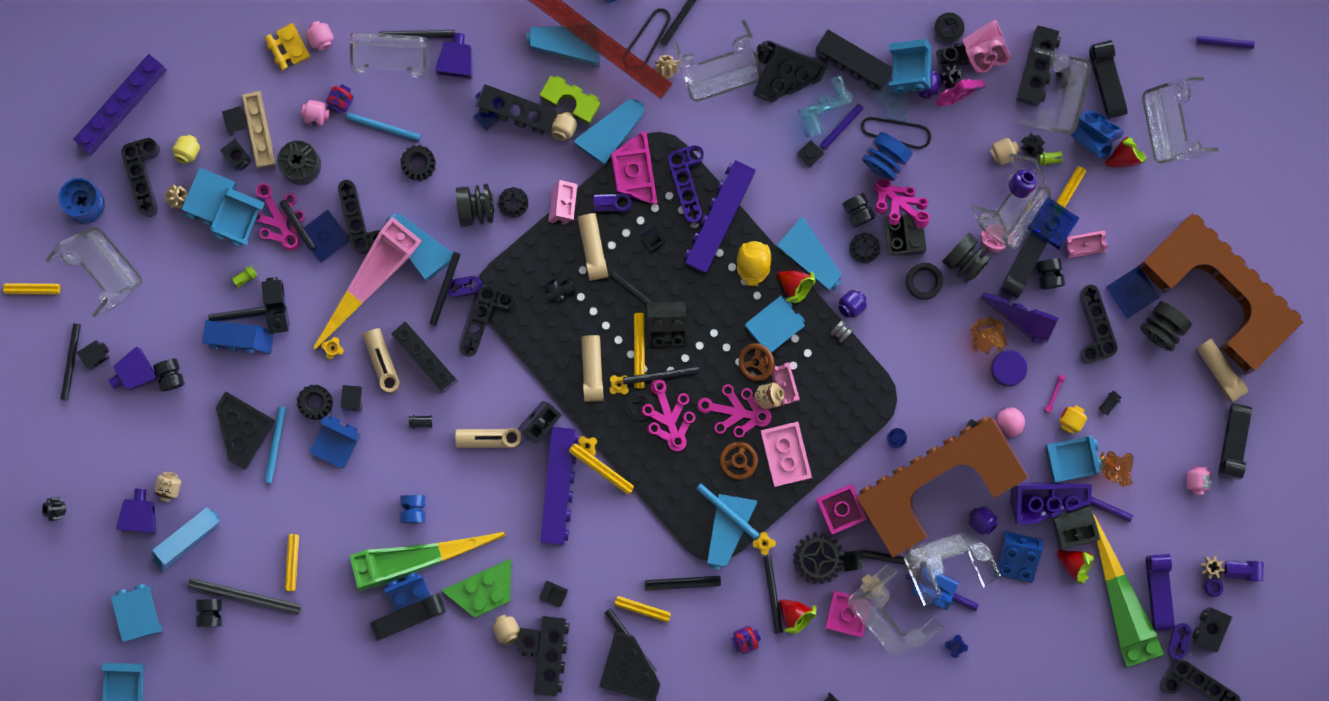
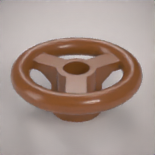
[739,343,774,381]
[720,442,758,480]

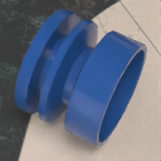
[862,132,913,181]
[58,177,105,224]

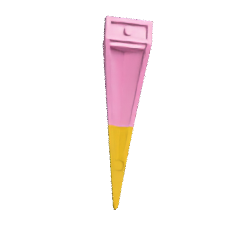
[314,217,422,349]

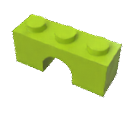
[540,75,601,126]

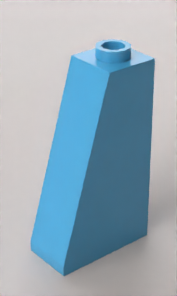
[526,25,600,66]
[574,99,646,166]
[384,213,453,282]
[776,217,842,292]
[707,494,757,570]
[151,507,220,573]

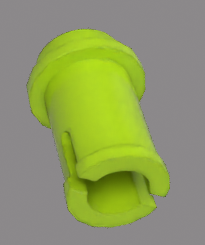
[1038,151,1063,167]
[232,266,257,288]

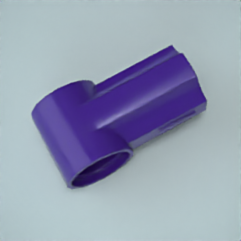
[593,193,632,213]
[1224,561,1264,581]

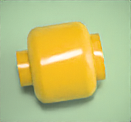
[1058,405,1087,435]

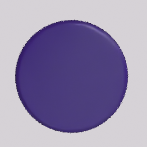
[991,350,1028,387]

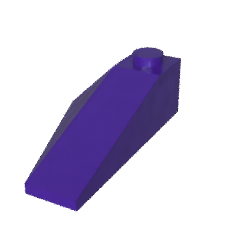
[981,292,1058,345]

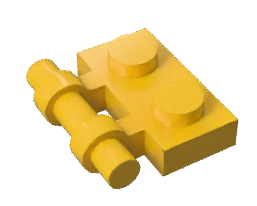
[264,23,311,71]

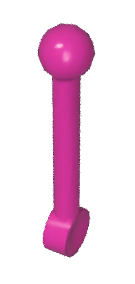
[1045,375,1065,412]

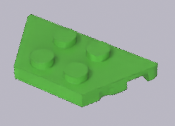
[443,559,512,618]

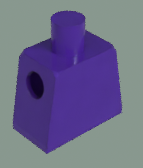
[435,33,473,79]
[109,347,159,391]
[116,488,156,533]

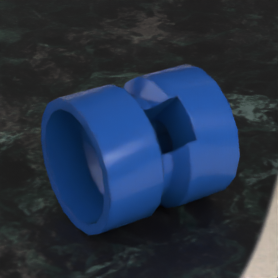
[400,495,426,523]

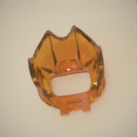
[971,316,1008,355]
[1101,451,1133,487]

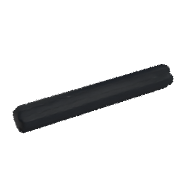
[645,576,721,590]

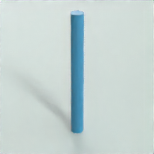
[346,112,421,142]
[264,407,286,483]
[696,484,760,540]

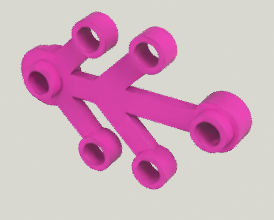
[873,178,930,228]
[254,183,305,251]
[641,380,695,452]
[697,384,772,438]

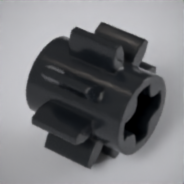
[755,40,776,64]
[938,65,963,88]
[1021,133,1045,158]
[42,497,66,521]

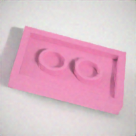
[760,422,812,487]

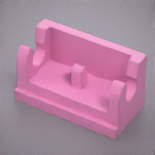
[548,180,577,224]
[1064,230,1108,259]
[771,363,800,406]

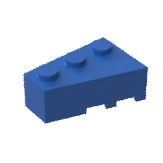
[202,320,274,354]

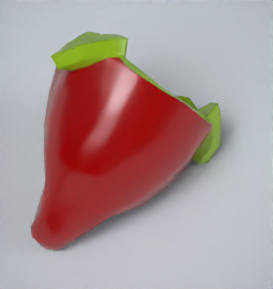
[1105,136,1147,168]
[776,270,815,303]
[1057,549,1094,584]
[778,599,816,635]

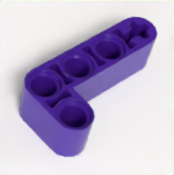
[668,145,704,225]
[1146,554,1175,631]

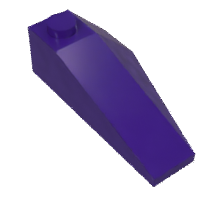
[1010,482,1092,524]

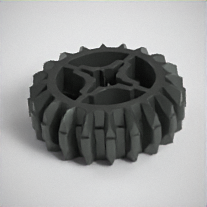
[793,532,845,584]

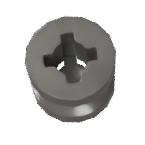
[829,320,853,344]

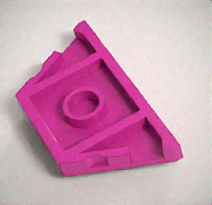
[935,79,987,107]
[610,131,657,204]

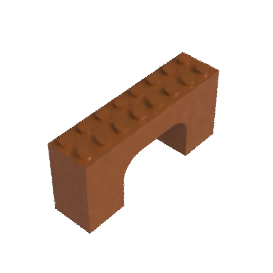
[1138,213,1303,374]
[857,416,1029,557]

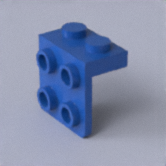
[310,416,361,468]

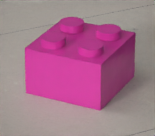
[816,484,867,535]

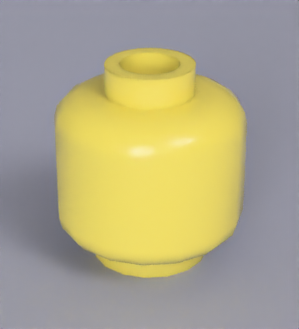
[172,135,200,164]

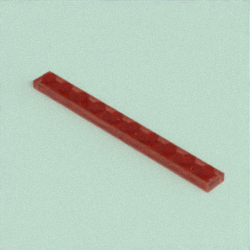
[528,0,673,99]

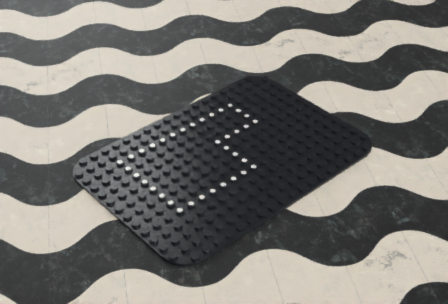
[479,132,897,561]

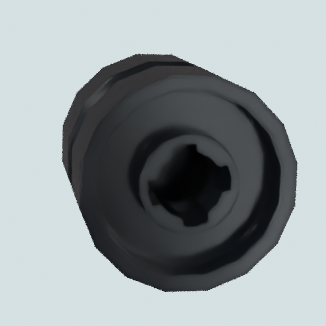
[842,193,876,228]
[1036,258,1065,289]
[153,358,185,392]
[196,599,222,627]

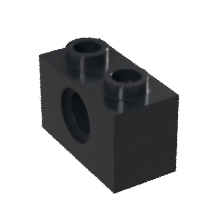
[1192,607,1232,653]

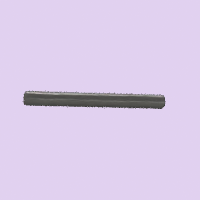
[188,578,301,614]

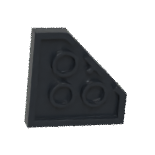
[753,43,828,103]
[216,391,276,470]
[599,630,661,701]

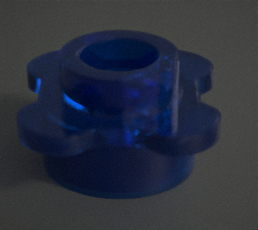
[945,635,968,658]

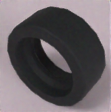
[906,263,943,300]

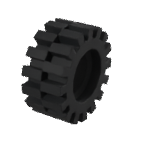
[400,145,436,181]
[297,384,333,420]

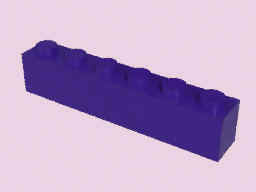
[73,54,167,156]
[684,160,756,275]
[540,427,579,545]

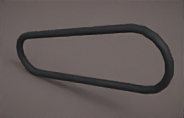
[623,8,670,71]
[861,117,931,149]

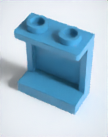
[888,39,931,94]
[182,168,238,226]
[209,188,265,247]
[744,296,805,353]
[1045,436,1102,483]
[111,584,163,642]
[102,663,144,701]

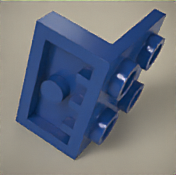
[995,531,1043,583]
[383,573,431,612]

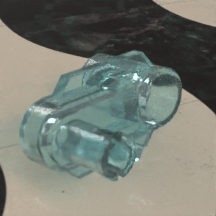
[798,75,854,137]

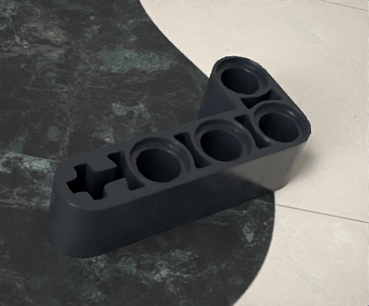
[1089,40,1128,119]
[121,138,160,217]
[338,180,381,254]
[999,227,1050,300]
[458,283,514,357]
[1079,284,1118,364]
[1218,403,1252,480]
[370,593,447,641]
[1160,660,1241,701]

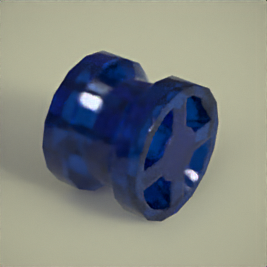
[887,428,907,448]

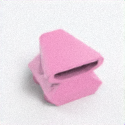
[963,20,1012,73]

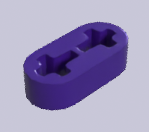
[447,276,482,297]
[1167,623,1192,659]

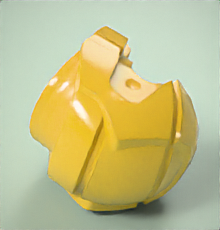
[737,241,771,286]

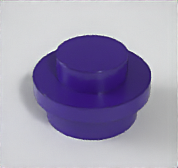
[1204,578,1223,597]

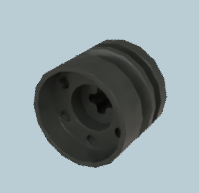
[277,140,321,185]
[456,184,495,227]
[942,233,993,284]
[1140,301,1192,352]

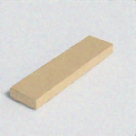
[242,91,276,169]

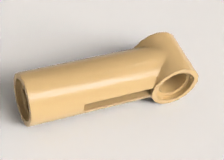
[577,213,608,281]
[362,328,401,394]
[581,335,604,402]
[1196,338,1248,403]
[455,428,522,449]

